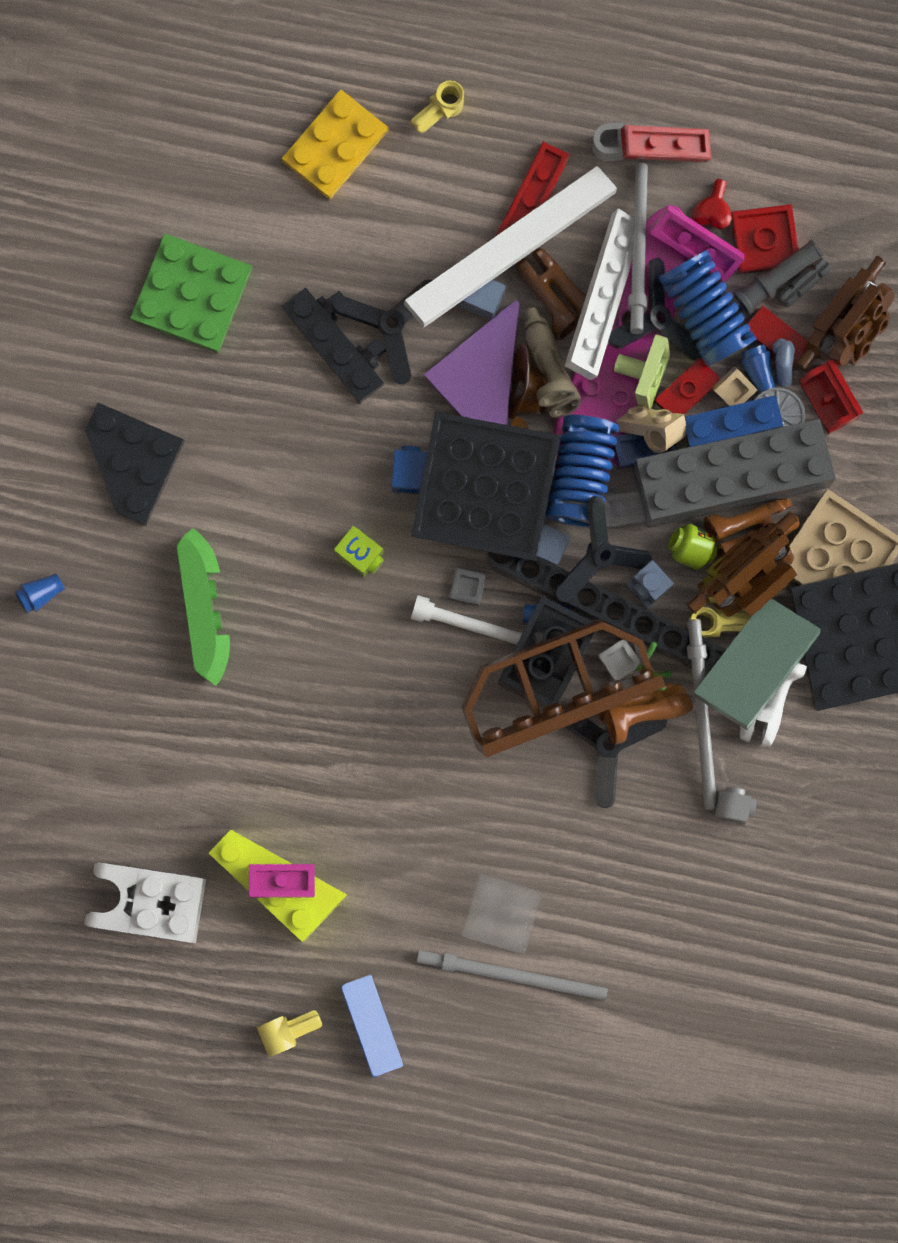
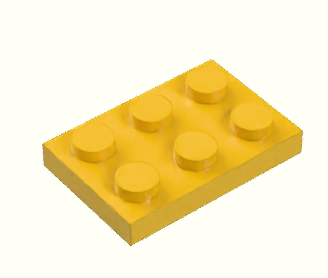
[282,89,389,200]

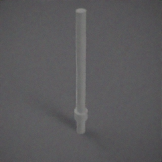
[628,163,648,334]
[687,619,717,810]
[417,950,608,1001]

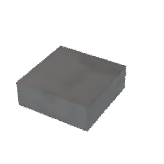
[449,568,487,606]

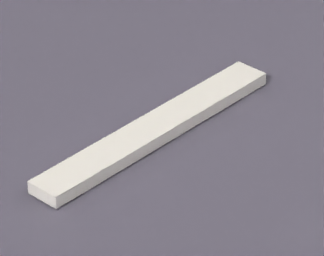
[404,166,617,328]

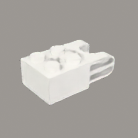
[84,862,206,943]

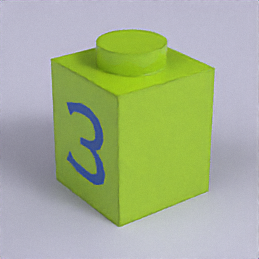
[334,525,384,577]

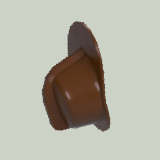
[508,345,548,419]

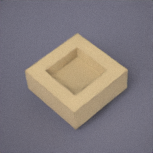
[712,366,757,406]

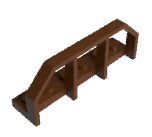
[461,620,666,758]

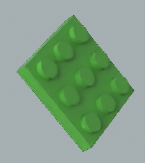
[131,233,252,354]

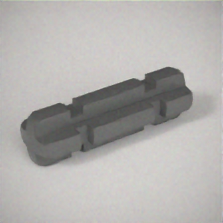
[777,258,831,308]

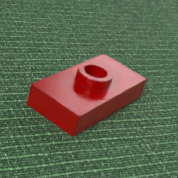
[654,358,720,415]

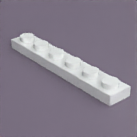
[565,209,634,380]

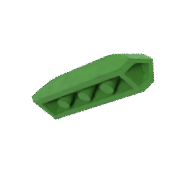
[177,528,230,686]

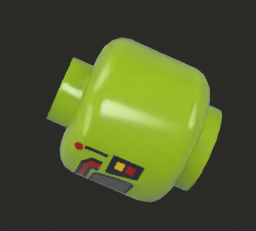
[668,524,717,570]

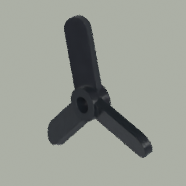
[608,258,703,360]
[331,279,433,384]
[555,495,653,602]
[561,705,667,809]

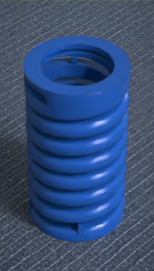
[658,250,756,367]
[545,414,620,529]

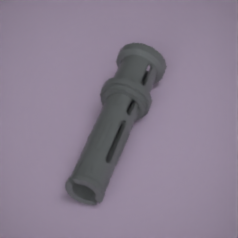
[733,240,823,315]

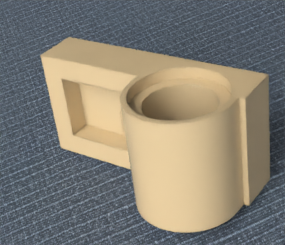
[616,406,686,453]

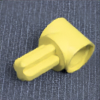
[411,80,464,134]
[687,607,750,639]
[256,1010,322,1057]

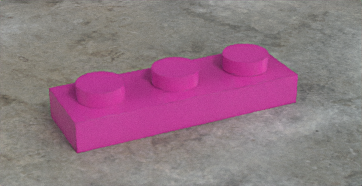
[650,204,744,282]

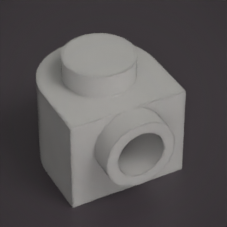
[592,123,624,161]
[714,787,757,824]

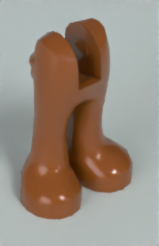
[704,498,800,560]
[598,682,693,745]

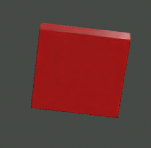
[731,204,799,274]

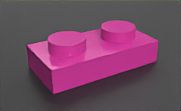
[249,864,315,898]

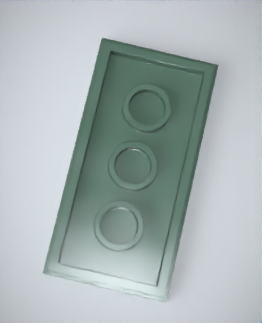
[694,599,820,730]

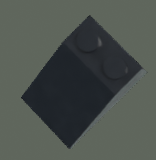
[497,596,595,708]

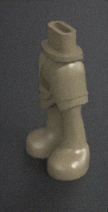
[524,307,582,418]

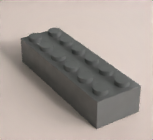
[633,419,836,528]

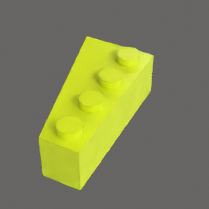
[209,830,347,942]

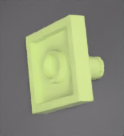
[614,335,670,409]

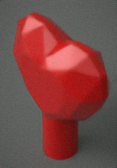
[691,179,732,229]

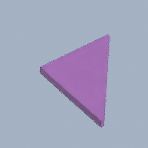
[424,300,520,425]

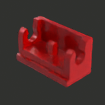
[798,359,864,435]

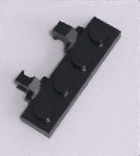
[282,287,387,404]

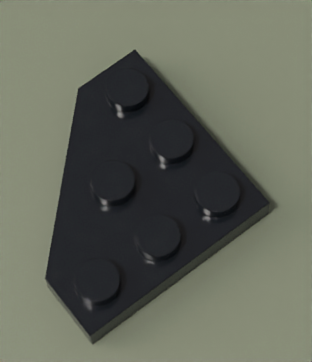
[85,403,185,526]

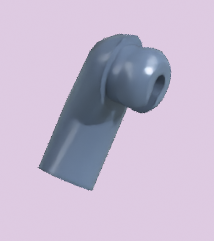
[772,338,795,387]

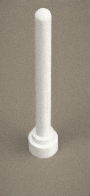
[411,595,522,645]

